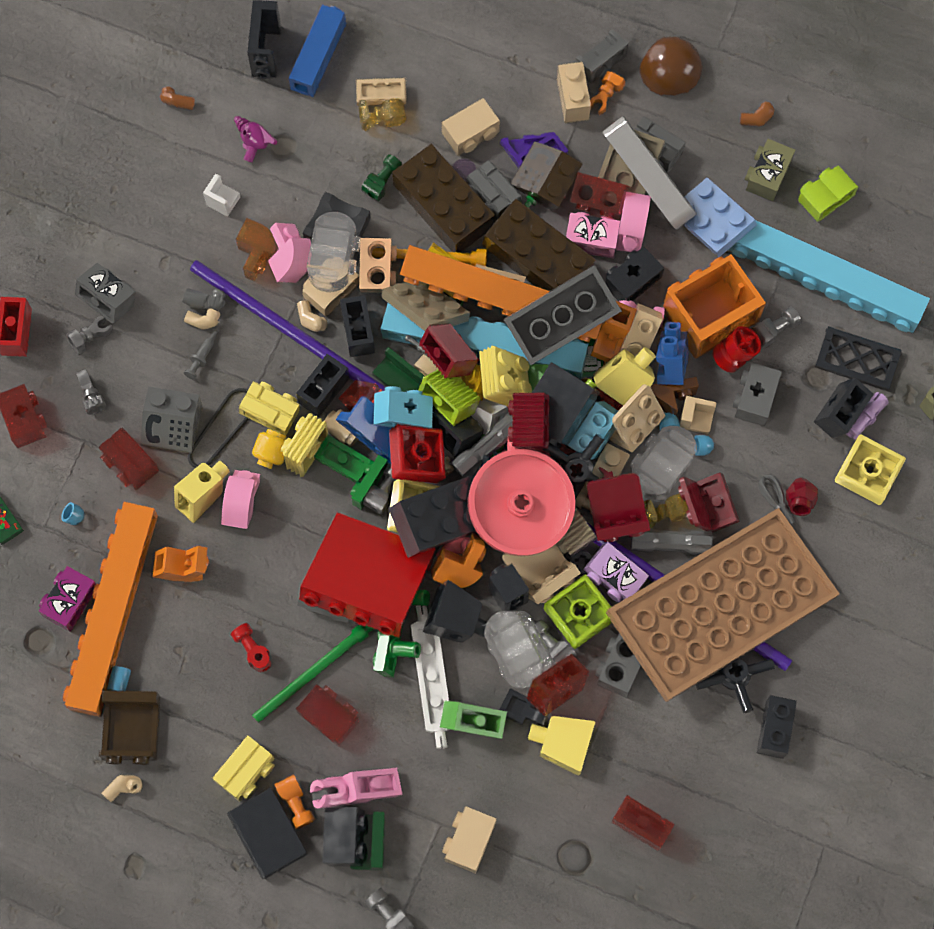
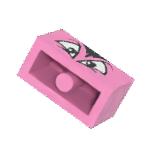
[566,212,620,259]

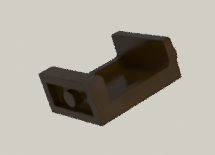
[99,691,161,765]

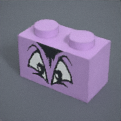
[583,542,649,603]

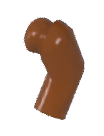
[160,87,195,110]
[740,102,774,126]

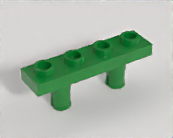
[373,590,430,677]

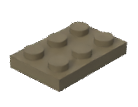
[592,130,666,206]
[382,281,470,331]

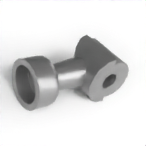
[752,306,801,348]
[363,464,397,515]
[527,619,576,670]
[364,888,414,929]

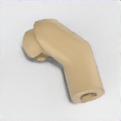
[297,300,328,332]
[184,309,220,330]
[102,775,142,802]

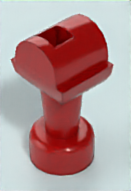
[230,623,271,672]

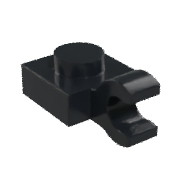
[499,688,548,727]

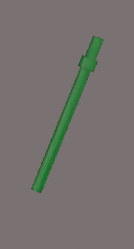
[252,624,374,723]

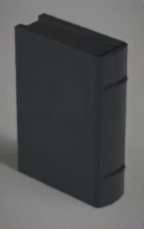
[227,788,308,880]

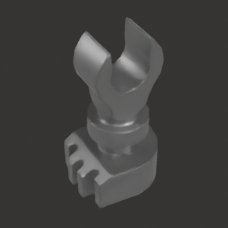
[66,316,112,355]
[76,369,107,415]

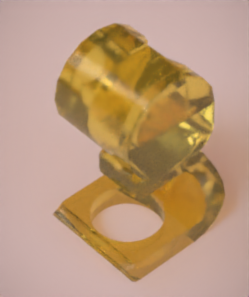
[358,98,407,131]
[644,494,689,528]

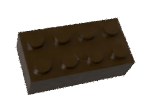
[392,143,495,253]
[482,198,596,291]

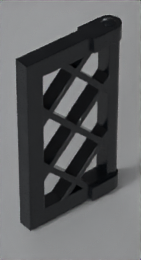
[815,326,902,391]

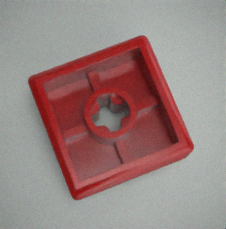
[389,424,446,484]

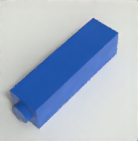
[289,5,346,97]

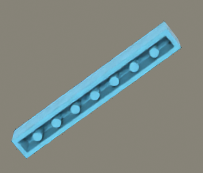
[728,220,930,333]
[381,303,588,380]

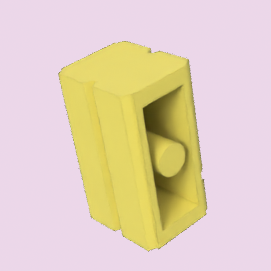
[239,381,300,435]
[212,736,275,802]

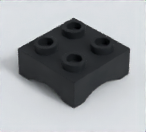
[302,191,371,261]

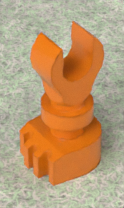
[590,71,626,115]

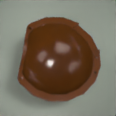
[639,37,702,96]

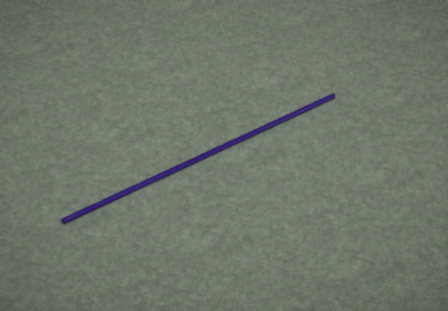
[190,260,792,671]

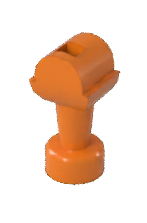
[274,774,316,829]

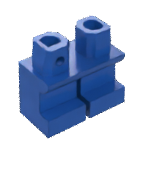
[656,322,689,385]

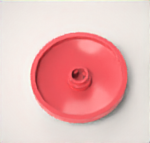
[468,449,575,556]

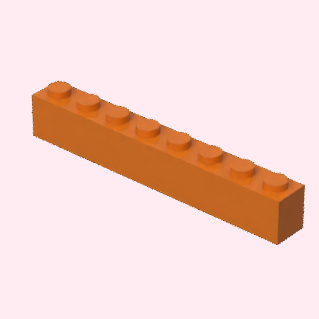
[400,245,602,342]
[63,502,158,717]

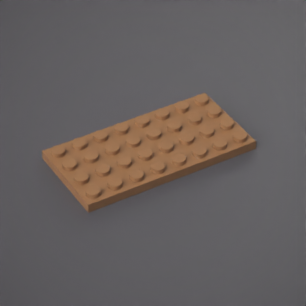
[606,508,839,703]

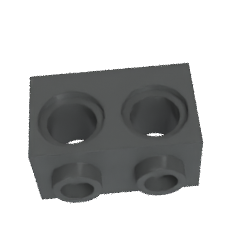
[595,633,641,698]

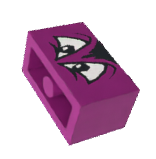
[39,566,96,632]

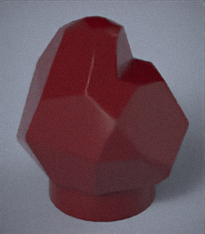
[785,478,818,516]

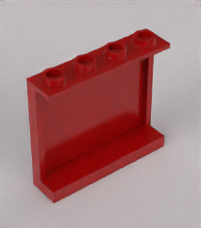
[299,512,435,638]

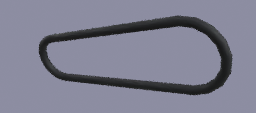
[188,388,249,468]

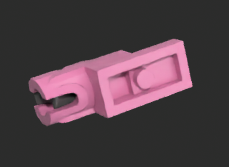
[310,768,402,808]

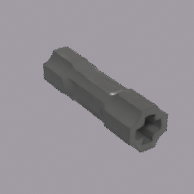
[450,412,513,478]
[631,528,712,555]

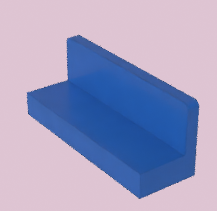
[336,397,392,464]

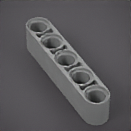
[603,116,697,230]

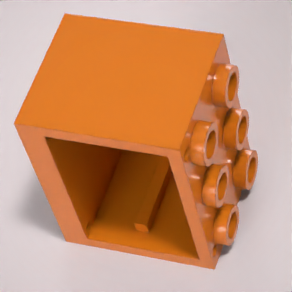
[663,254,766,359]

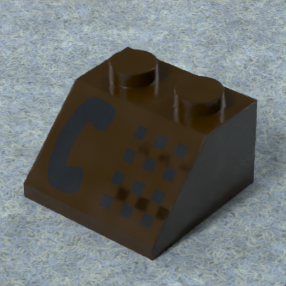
[511,142,583,211]

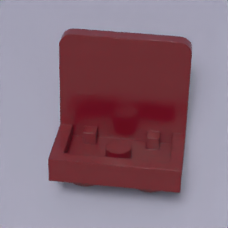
[678,472,740,533]
[587,473,650,542]

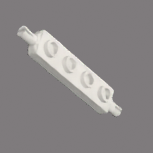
[411,606,449,749]

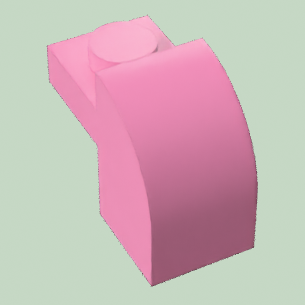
[615,192,651,253]
[268,223,312,283]
[221,470,260,529]

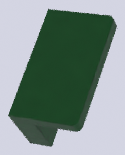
[372,347,425,392]
[350,811,385,871]

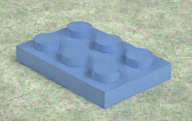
[684,178,757,257]

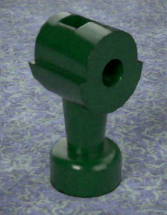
[361,154,403,201]

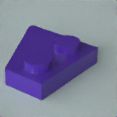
[500,132,568,168]

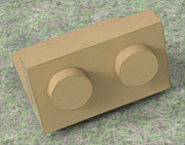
[610,384,665,452]
[502,544,580,604]

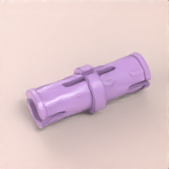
[847,392,889,439]

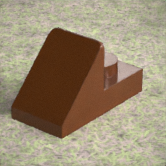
[650,377,699,415]

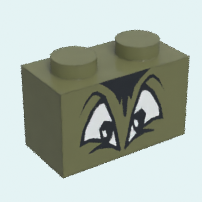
[745,139,795,202]

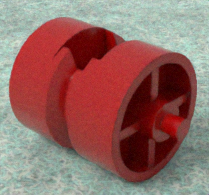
[713,326,761,373]

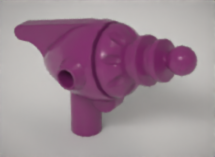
[234,116,278,163]

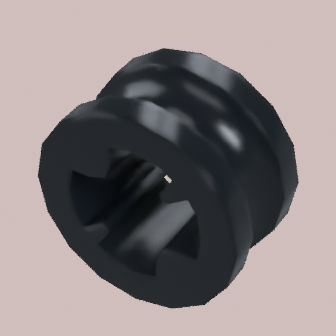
[570,550,592,576]

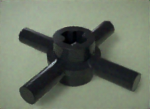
[542,434,605,484]
[696,658,775,714]

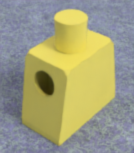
[593,347,656,406]
[174,461,230,523]
[528,716,595,775]

